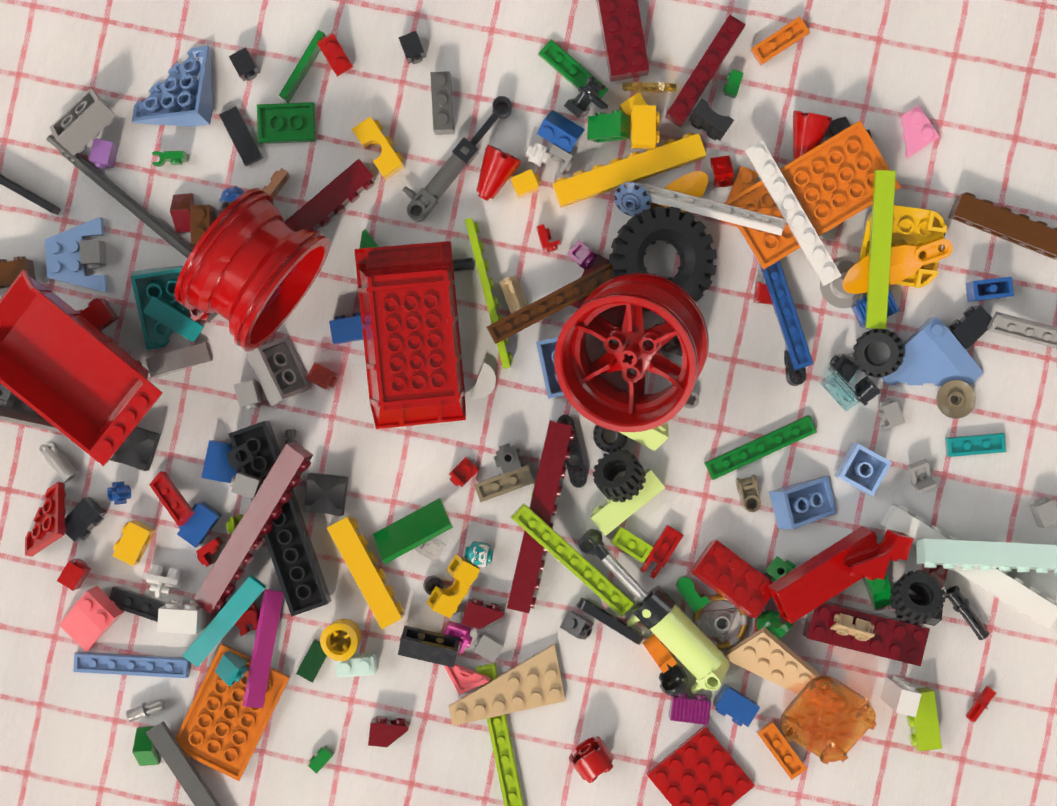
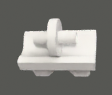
[143,564,182,598]

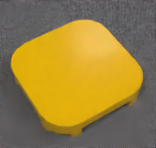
[859,205,947,288]

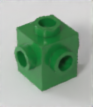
[765,556,797,582]

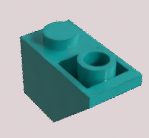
[215,651,248,687]

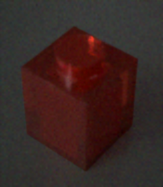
[306,362,338,390]

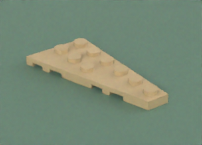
[723,627,847,710]
[449,643,565,726]

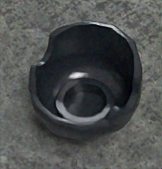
[659,665,689,696]

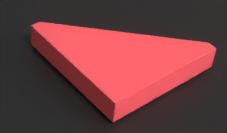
[444,664,491,695]

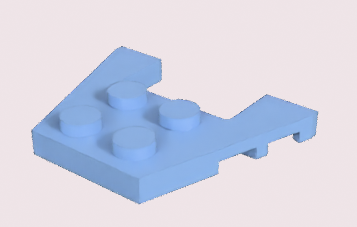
[45,217,108,292]

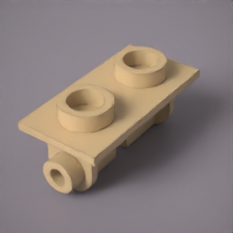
[499,275,528,314]
[830,613,875,641]

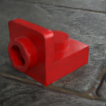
[536,224,561,252]
[449,457,479,487]
[196,536,223,567]

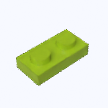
[610,526,653,563]

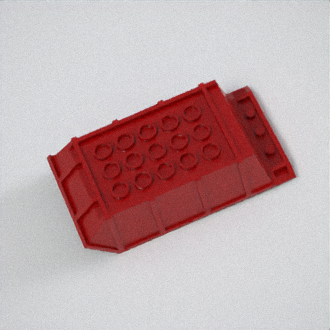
[354,241,466,429]
[0,270,163,466]

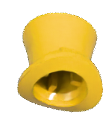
[320,619,361,661]

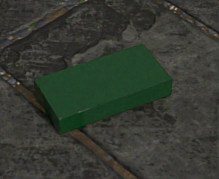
[296,639,327,683]

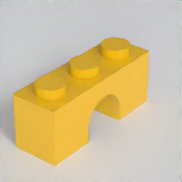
[352,116,405,180]
[426,554,480,618]

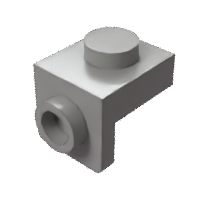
[907,459,937,493]

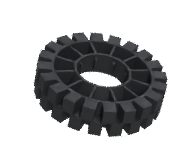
[609,206,717,313]

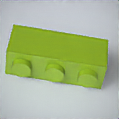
[907,687,942,752]

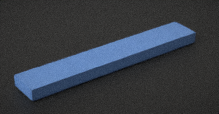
[73,652,190,678]

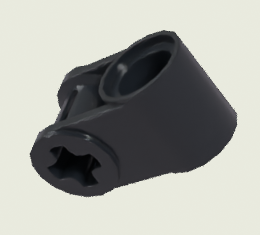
[784,350,806,386]
[854,376,881,406]

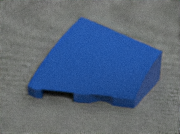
[201,440,238,483]

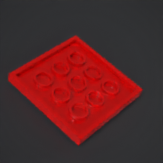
[646,725,755,806]

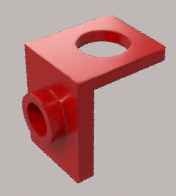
[753,282,772,305]

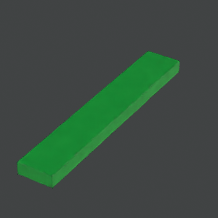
[704,415,817,480]

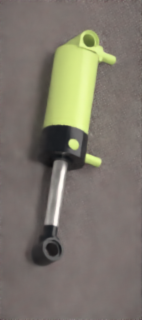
[578,529,730,694]

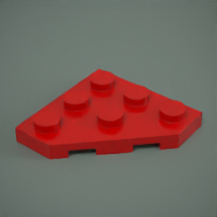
[25,481,66,557]

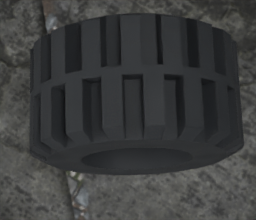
[853,329,905,378]
[593,449,646,503]
[889,570,946,624]

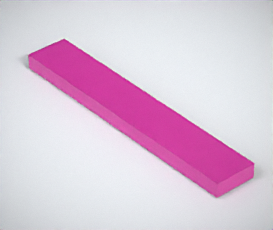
[243,589,284,708]

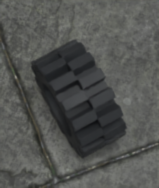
[593,425,627,453]

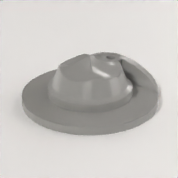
[820,261,865,308]

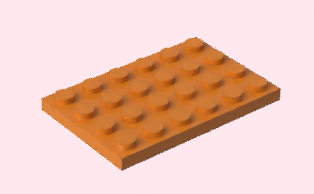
[175,643,291,781]

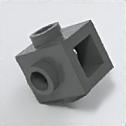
[494,443,523,474]

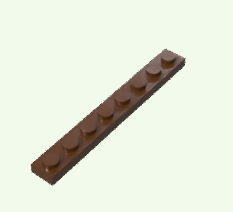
[486,263,613,344]

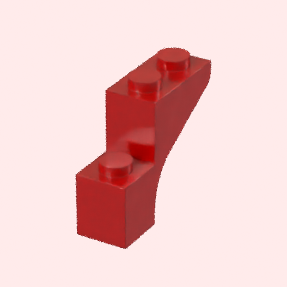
[841,529,914,580]

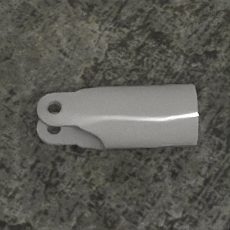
[39,443,79,482]

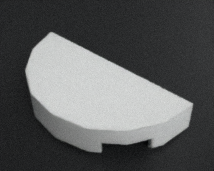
[470,363,496,399]

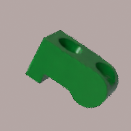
[676,576,710,613]

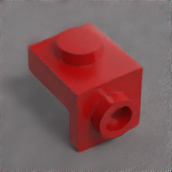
[710,155,734,188]

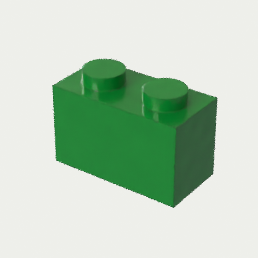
[587,110,631,143]

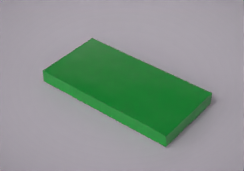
[373,498,453,564]

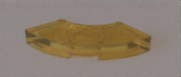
[622,82,676,93]

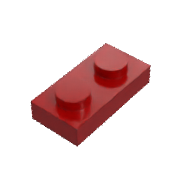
[316,32,353,77]

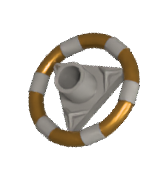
[692,594,749,649]

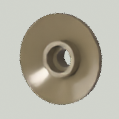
[936,380,976,419]

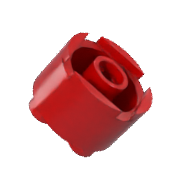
[569,736,614,783]

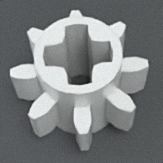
[525,143,550,167]

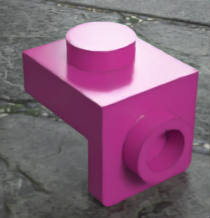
[444,621,472,653]

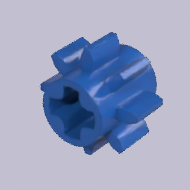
[107,481,131,505]

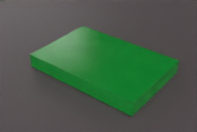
[257,102,316,144]

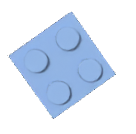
[834,443,892,496]

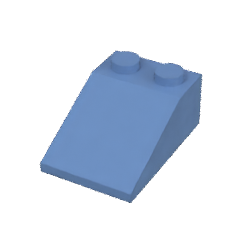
[769,476,837,529]

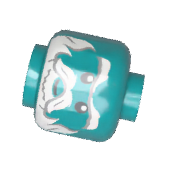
[464,541,494,568]

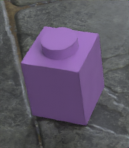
[89,138,119,170]

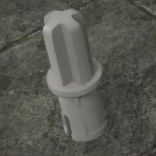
[126,699,165,722]

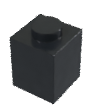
[398,31,426,64]
[229,47,261,81]

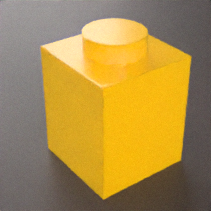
[510,169,541,199]

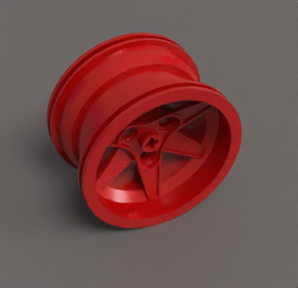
[175,188,331,352]
[554,273,709,432]

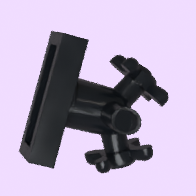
[564,76,609,118]

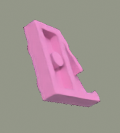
[900,105,940,158]

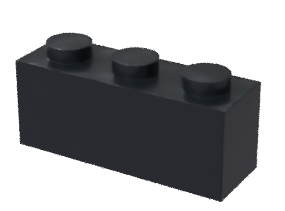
[398,625,461,668]

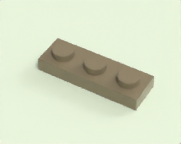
[474,465,534,503]

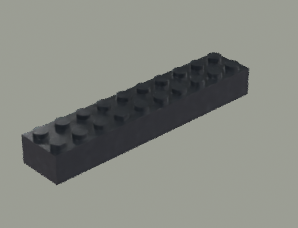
[228,421,332,617]

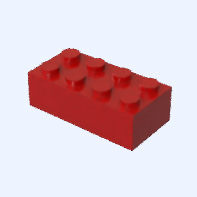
[689,539,773,618]

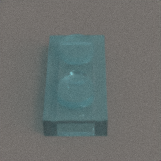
[820,371,860,411]

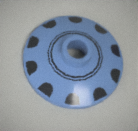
[614,182,651,217]

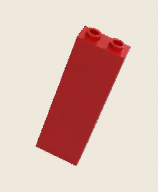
[768,526,878,624]

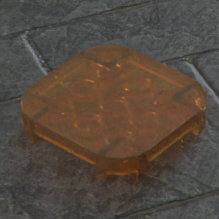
[780,676,876,764]

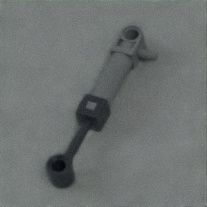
[403,96,512,222]

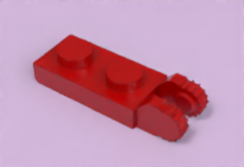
[640,525,684,579]

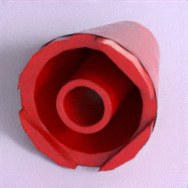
[793,110,832,159]
[476,144,521,201]

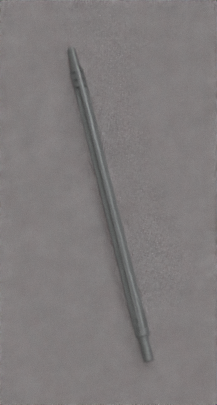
[46,134,193,259]

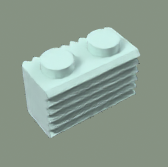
[335,652,378,678]

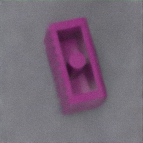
[669,692,711,725]

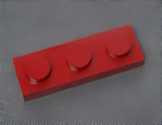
[149,471,195,526]

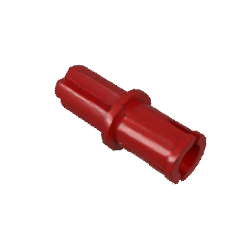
[966,686,997,722]

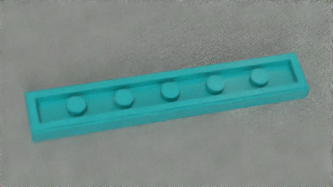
[183,574,266,667]

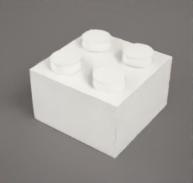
[157,600,207,634]

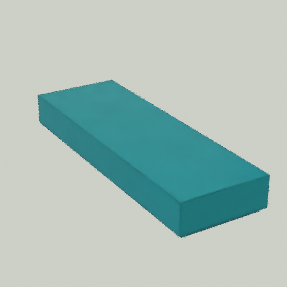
[143,295,204,343]
[945,433,1006,457]

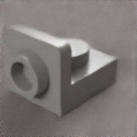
[549,144,574,175]

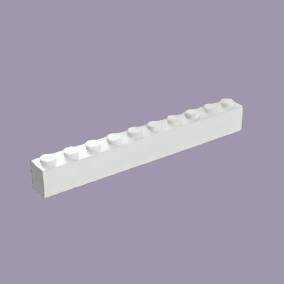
[880,505,1057,629]

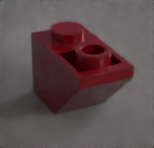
[461,598,505,630]
[368,716,411,748]

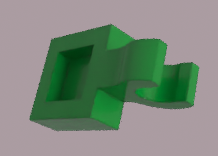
[152,151,189,167]

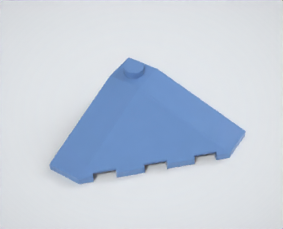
[132,46,213,127]
[880,317,984,386]

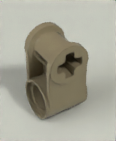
[736,474,761,512]

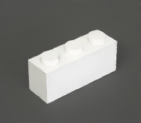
[880,675,921,717]

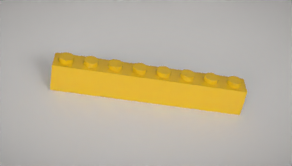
[553,132,706,208]

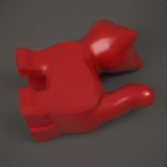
[235,602,260,636]

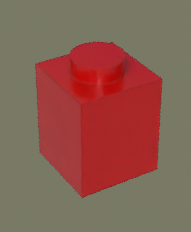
[57,559,91,591]

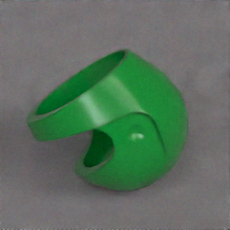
[755,610,793,639]

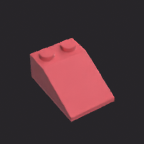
[60,586,124,652]

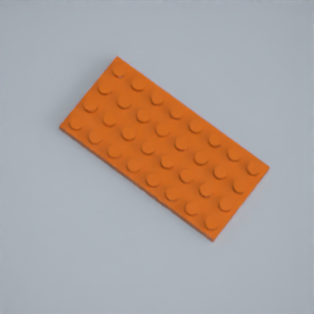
[724,121,901,270]

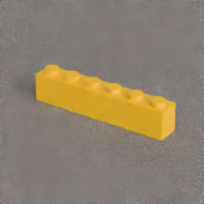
[327,515,405,629]

